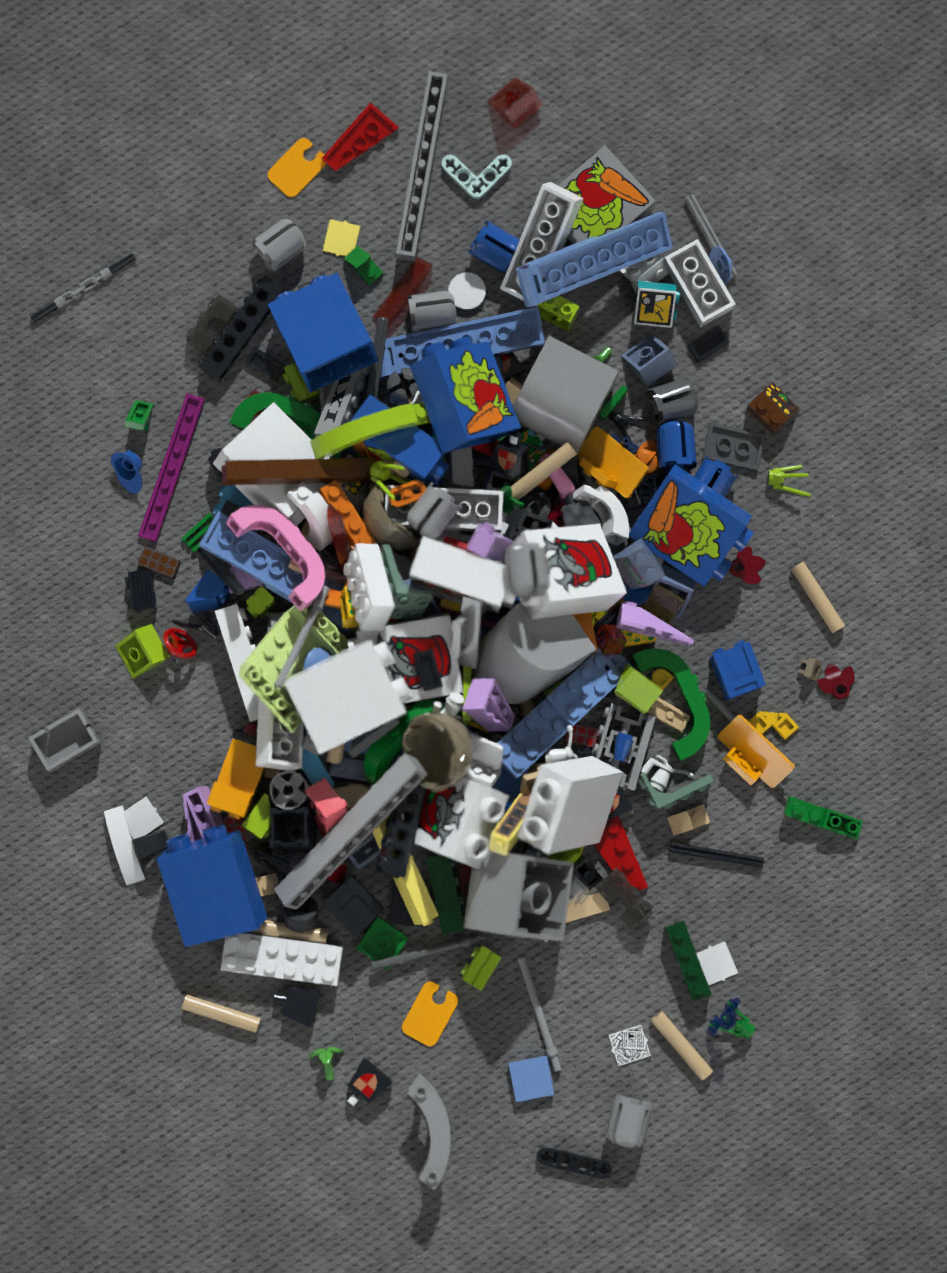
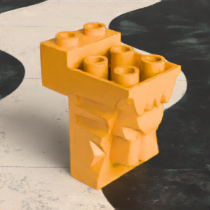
[206,738,265,820]

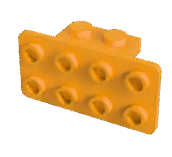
[578,426,649,498]
[717,715,795,788]

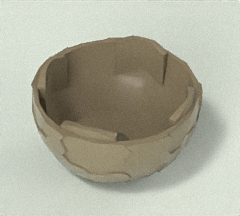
[362,479,425,551]
[402,713,474,792]

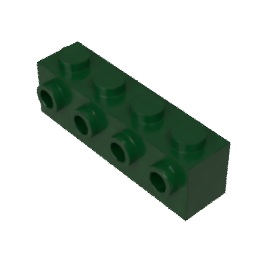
[426,855,465,935]

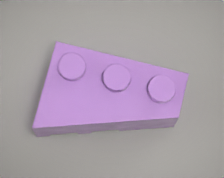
[183,786,228,842]

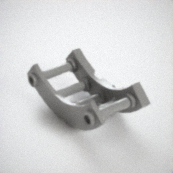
[407,1074,451,1190]

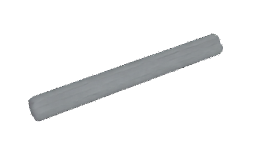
[685,195,737,279]

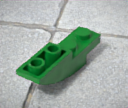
[783,796,863,839]

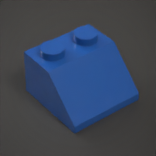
[185,570,231,613]

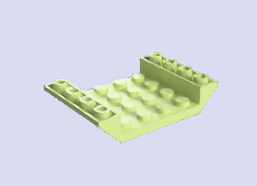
[239,604,348,733]

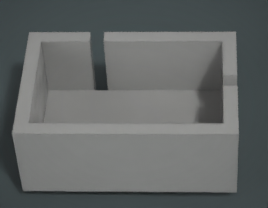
[28,708,101,772]

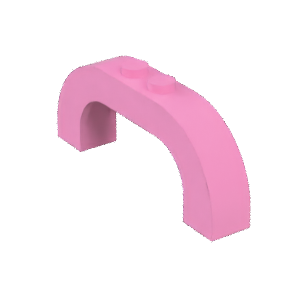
[226,505,325,612]

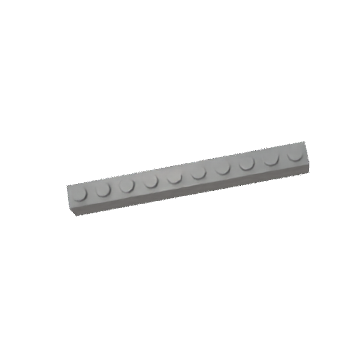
[396,71,448,262]
[274,754,427,910]

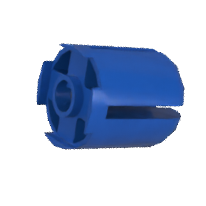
[467,220,520,272]
[656,421,697,472]
[694,456,739,497]

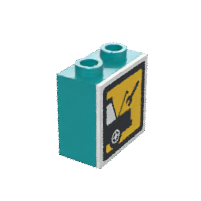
[634,281,680,328]

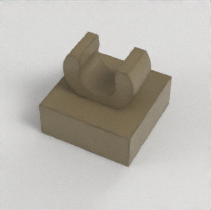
[798,658,823,682]

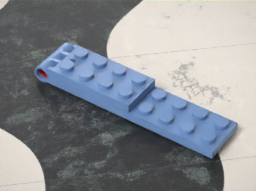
[516,211,673,307]
[380,307,545,380]
[198,511,351,633]
[497,640,634,780]

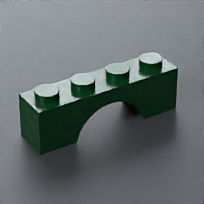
[664,920,712,1001]

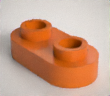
[388,480,426,508]

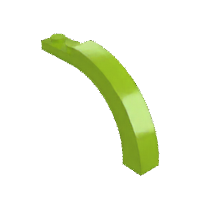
[310,403,431,459]

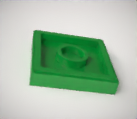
[356,916,409,970]

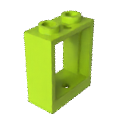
[536,295,579,333]

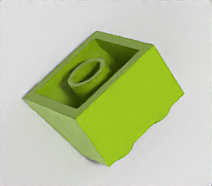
[115,624,170,679]
[240,794,272,840]

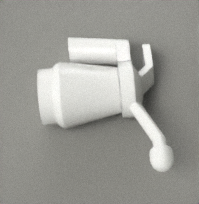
[432,692,464,720]
[545,725,578,764]
[640,755,694,792]

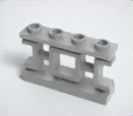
[592,703,656,791]

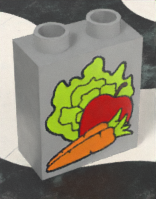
[558,145,656,248]

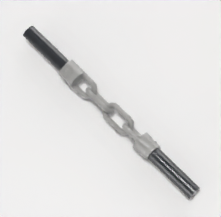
[30,253,136,323]

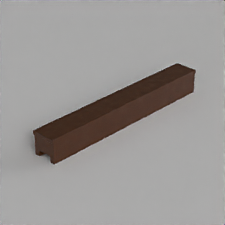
[221,458,376,485]

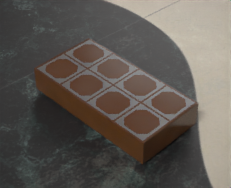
[137,547,180,578]

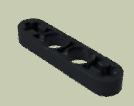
[537,1147,612,1179]

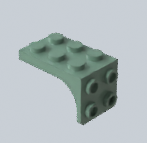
[380,544,433,619]
[637,772,714,809]

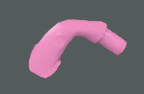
[539,454,579,506]

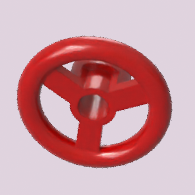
[163,628,197,659]

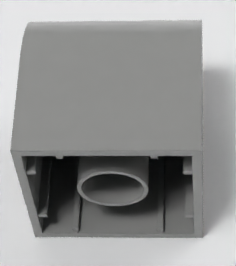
[513,336,618,454]
[472,602,597,704]
[464,851,574,941]

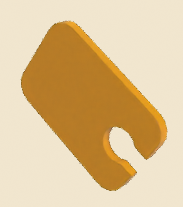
[267,138,326,197]
[402,981,458,1046]

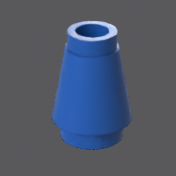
[614,732,634,762]

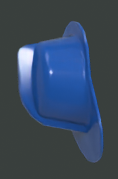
[111,450,143,493]

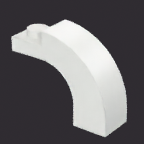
[287,482,336,551]
[573,485,629,546]

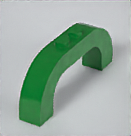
[228,392,341,459]
[632,649,710,761]
[364,696,462,786]

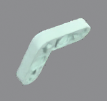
[442,154,512,199]

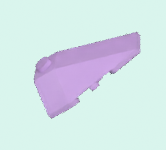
[615,602,694,646]

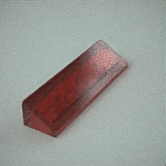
[373,257,433,327]
[327,504,351,575]

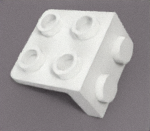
[619,255,668,293]
[464,733,504,788]

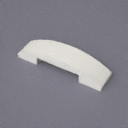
[104,805,145,885]

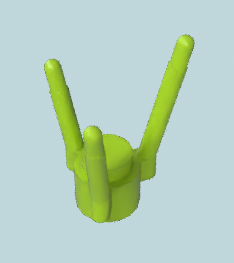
[370,460,408,500]
[768,465,811,497]

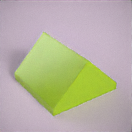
[615,663,663,714]

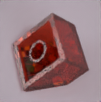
[487,77,543,128]

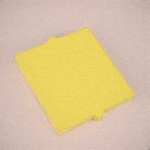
[323,219,360,256]

